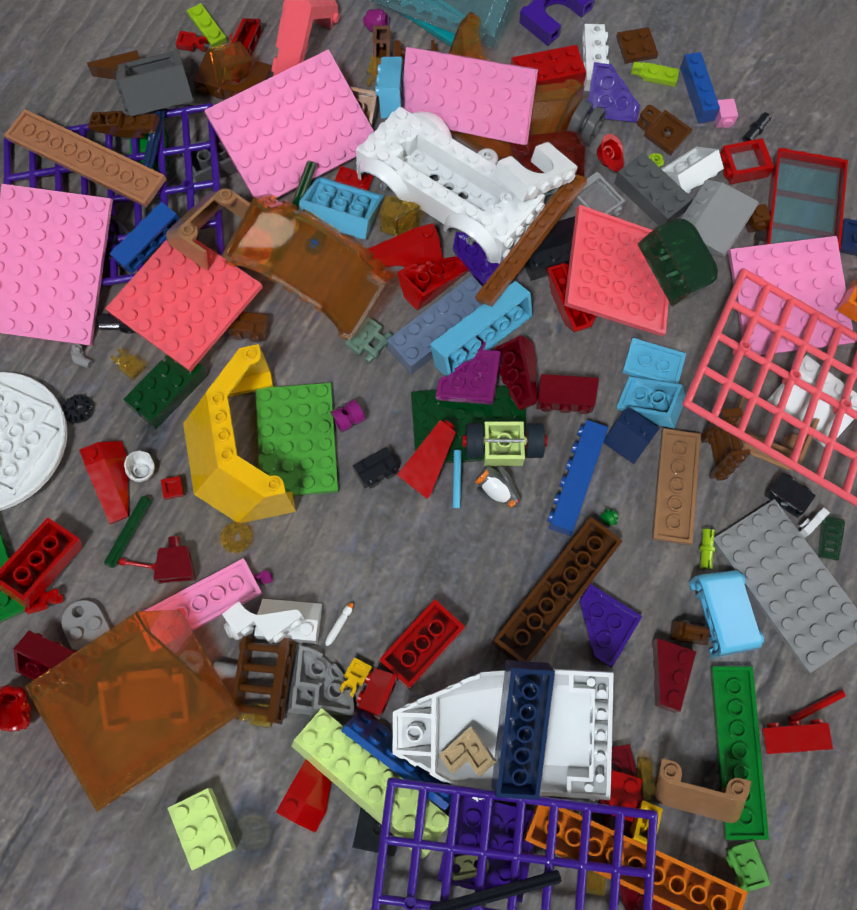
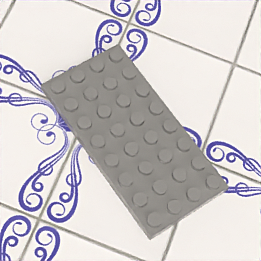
[714,499,857,674]

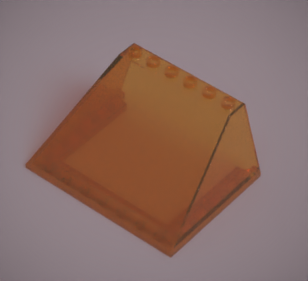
[25,610,241,812]

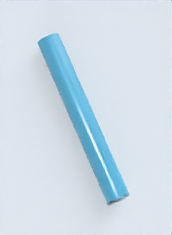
[453,450,461,508]

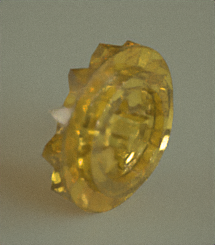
[220,522,252,554]

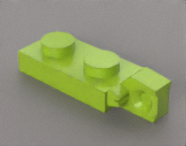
[631,62,679,87]

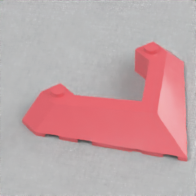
[272,0,340,76]

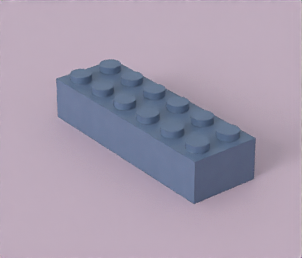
[387,276,483,375]

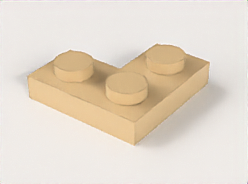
[439,726,497,776]

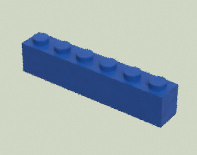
[547,420,608,536]

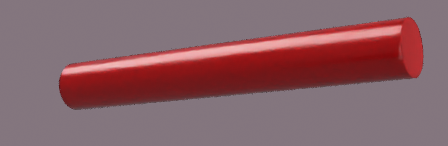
[789,690,846,722]

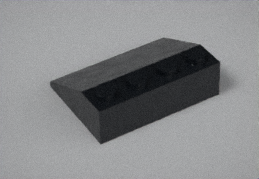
[524,216,575,281]

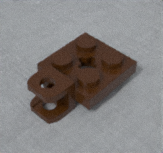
[637,105,693,156]

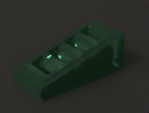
[818,517,845,561]

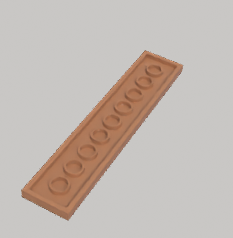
[4,109,167,207]

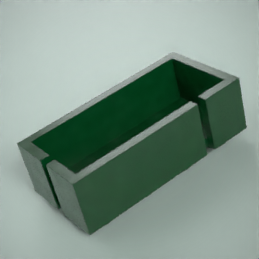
[123,355,208,430]

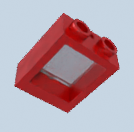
[720,138,774,185]

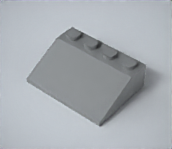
[672,180,759,257]

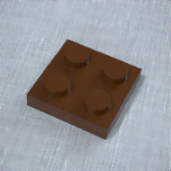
[616,27,658,64]

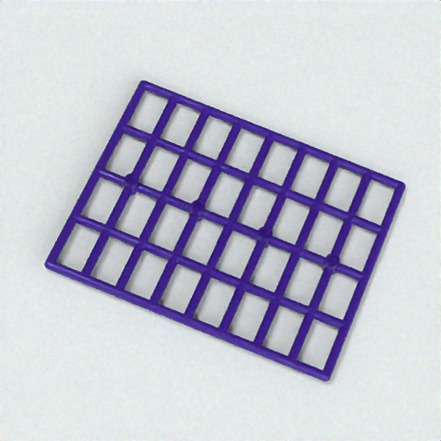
[3,103,225,286]
[371,778,658,910]

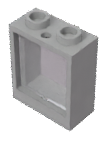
[572,172,625,217]

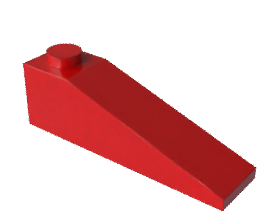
[365,223,443,268]
[79,441,129,525]

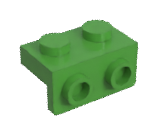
[726,840,771,894]

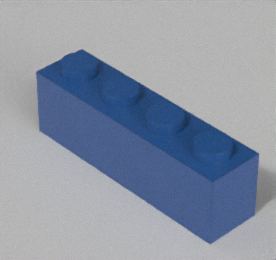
[680,52,720,124]
[110,202,180,274]

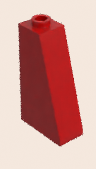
[397,420,456,499]

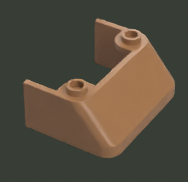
[166,189,254,270]
[734,395,820,470]

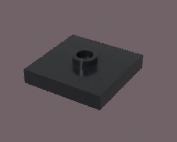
[352,807,396,856]

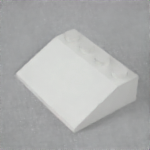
[767,355,857,447]

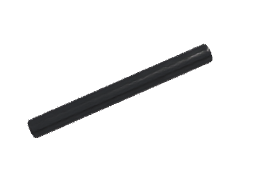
[430,870,562,910]

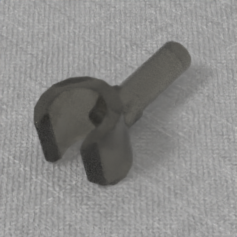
[753,230,767,246]

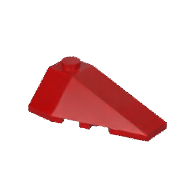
[397,256,469,310]
[276,759,331,833]

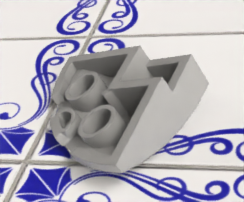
[288,646,354,716]

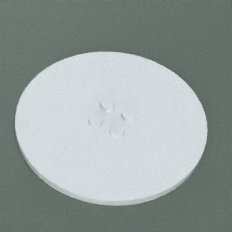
[0,372,67,511]

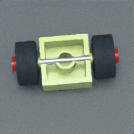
[462,422,547,466]

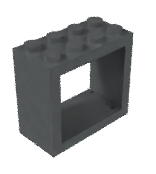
[116,50,193,117]

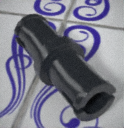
[742,112,772,142]

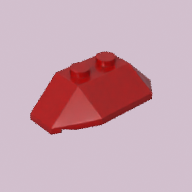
[223,18,263,83]
[547,263,596,333]

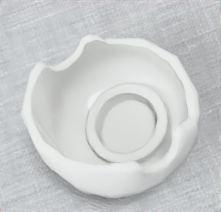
[124,450,155,483]

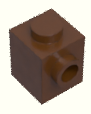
[745,204,771,233]

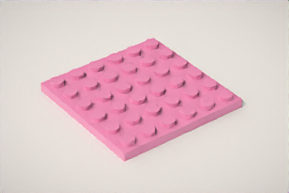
[728,236,855,358]

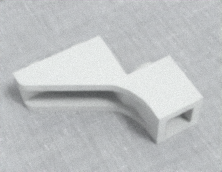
[222,602,304,644]

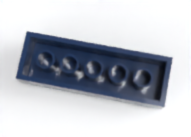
[491,660,555,800]

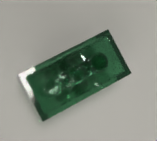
[637,219,718,307]

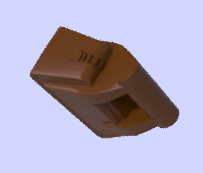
[670,620,710,645]

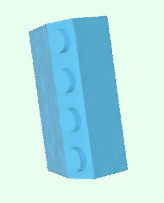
[298,177,384,239]

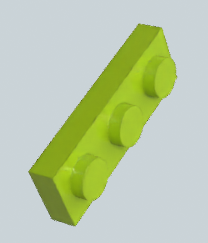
[186,3,227,49]

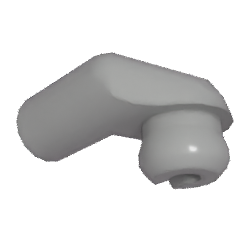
[70,343,93,369]

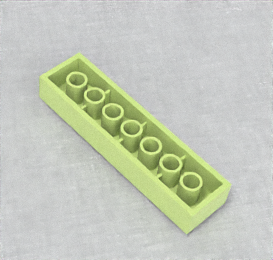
[291,708,449,859]

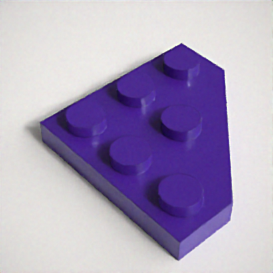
[588,62,640,123]
[453,231,500,287]
[579,584,642,668]

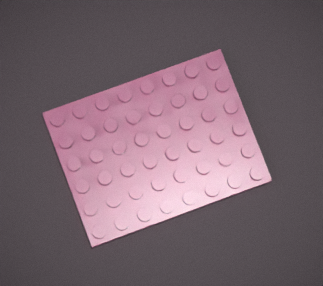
[204,49,374,208]
[0,184,113,346]

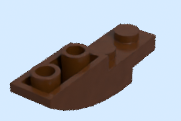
[88,111,160,138]

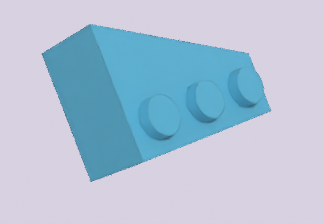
[375,57,403,118]

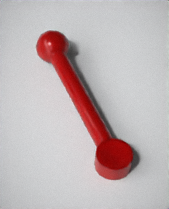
[118,558,156,571]

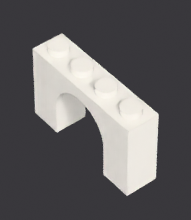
[493,142,578,202]

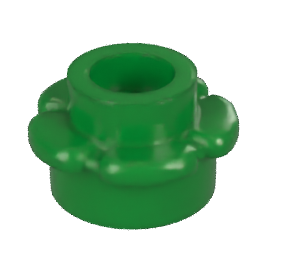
[601,509,619,527]

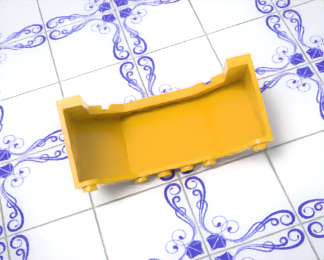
[183,344,296,524]

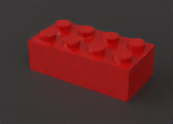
[511,45,586,95]
[0,517,83,609]
[379,600,465,691]

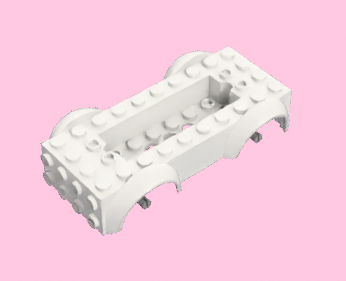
[356,107,545,264]

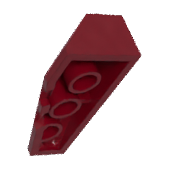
[491,335,537,410]

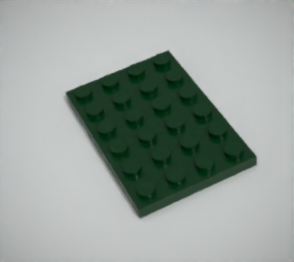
[411,386,527,463]

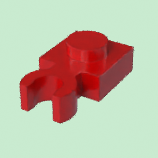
[176,31,208,51]

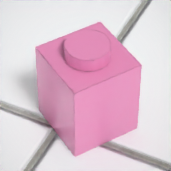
[715,99,738,128]

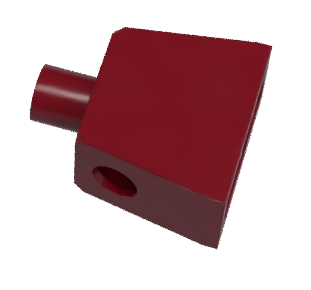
[154,536,196,584]

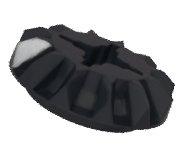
[62,394,93,423]

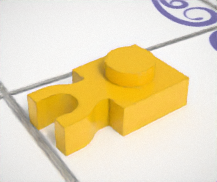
[339,657,372,698]

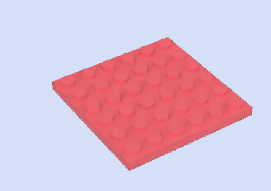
[564,205,675,336]
[105,239,263,372]

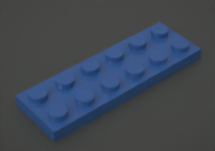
[342,709,452,810]

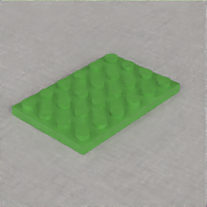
[256,383,338,496]

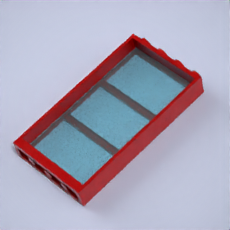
[763,148,848,252]

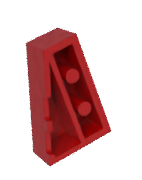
[763,719,833,754]

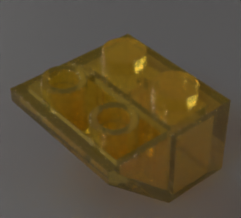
[379,195,420,236]

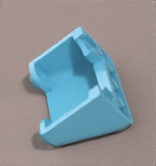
[689,570,764,659]

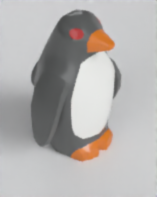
[475,466,521,508]

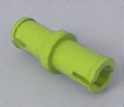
[699,529,716,570]

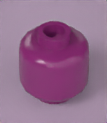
[363,9,389,32]

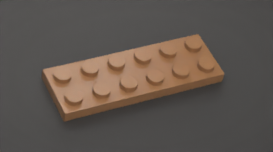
[652,428,701,546]

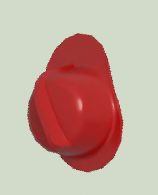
[596,134,624,172]

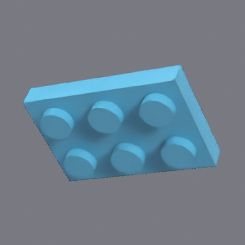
[622,338,686,384]

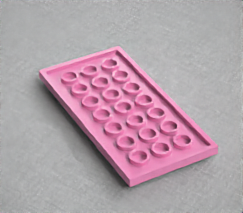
[401,47,538,145]

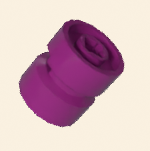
[330,399,366,433]

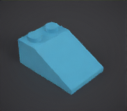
[617,376,686,429]

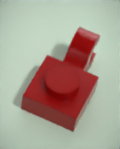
[25,589,63,615]

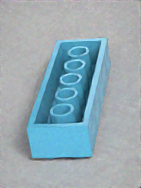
[430,281,533,377]

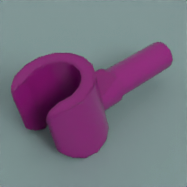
[253,571,273,584]

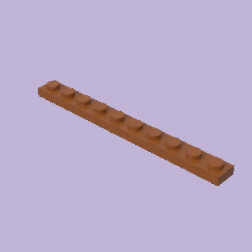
[475,174,587,307]

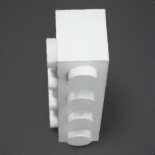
[582,24,609,91]

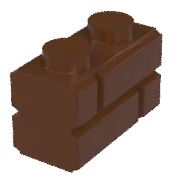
[227,311,270,343]

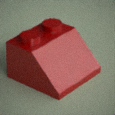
[356,668,398,718]

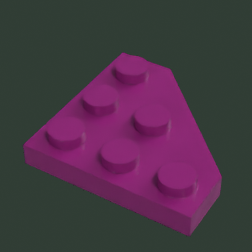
[436,350,501,404]

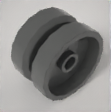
[566,99,606,146]

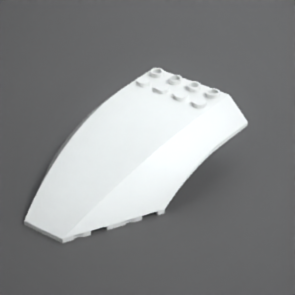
[393,669,614,801]

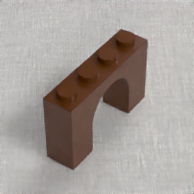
[193,48,274,99]

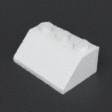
[661,146,724,193]
[254,599,322,644]

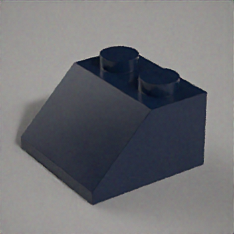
[603,407,660,464]

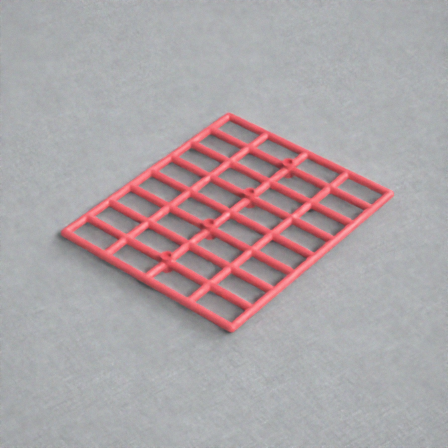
[682,268,857,507]

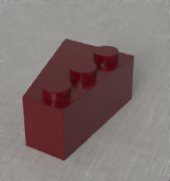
[652,638,696,713]

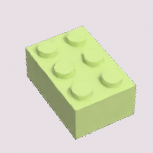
[168,788,236,870]

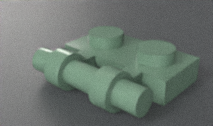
[345,317,392,363]

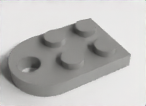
[62,600,120,660]

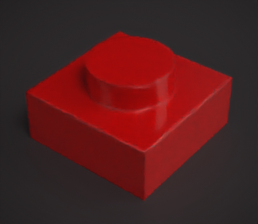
[161,476,184,500]

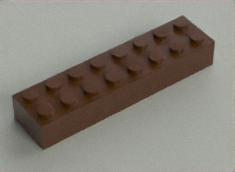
[492,517,623,662]

